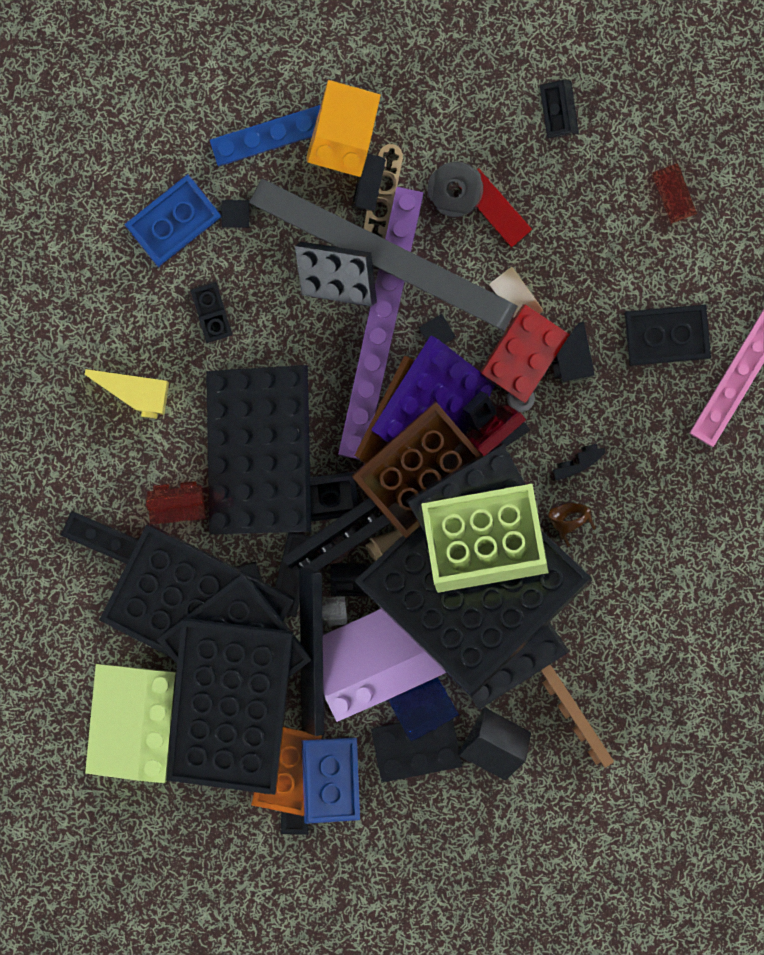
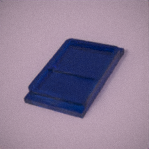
[388,677,459,742]

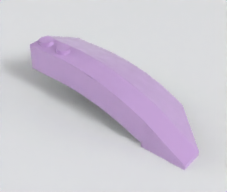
[323,609,446,722]

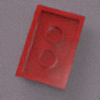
[480,304,570,403]

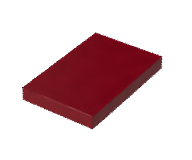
[465,403,526,456]

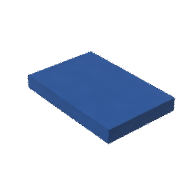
[124,174,222,268]
[301,737,360,824]

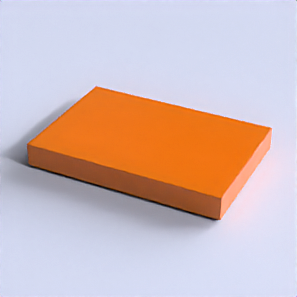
[252,727,322,816]

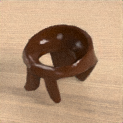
[548,503,596,547]

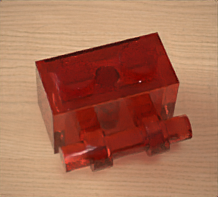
[146,481,207,525]

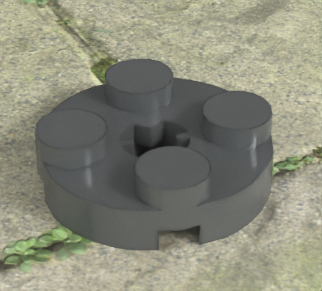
[428,161,483,217]

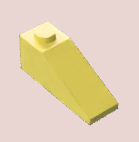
[85,369,169,419]

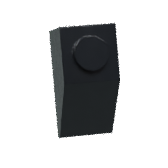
[552,322,595,384]

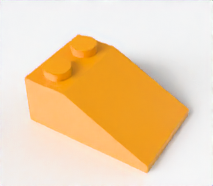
[306,80,381,177]

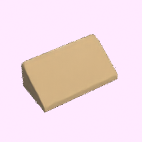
[489,267,544,318]

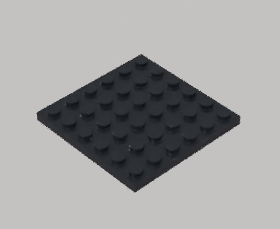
[355,526,592,697]

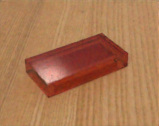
[652,163,697,224]

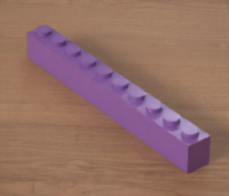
[338,187,423,461]

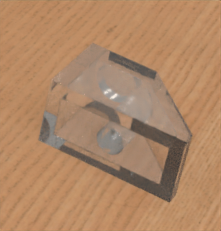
[322,596,348,626]

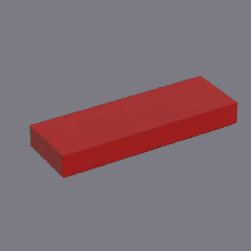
[458,168,532,248]

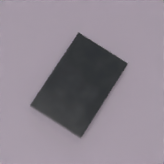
[624,304,711,366]

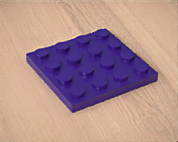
[371,336,496,442]

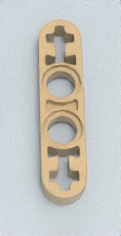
[363,144,403,239]

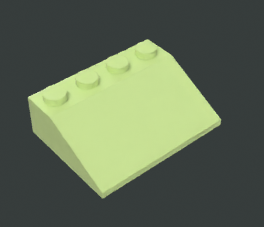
[421,484,549,593]
[85,664,177,783]

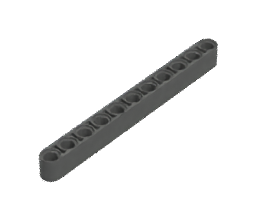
[249,178,518,331]

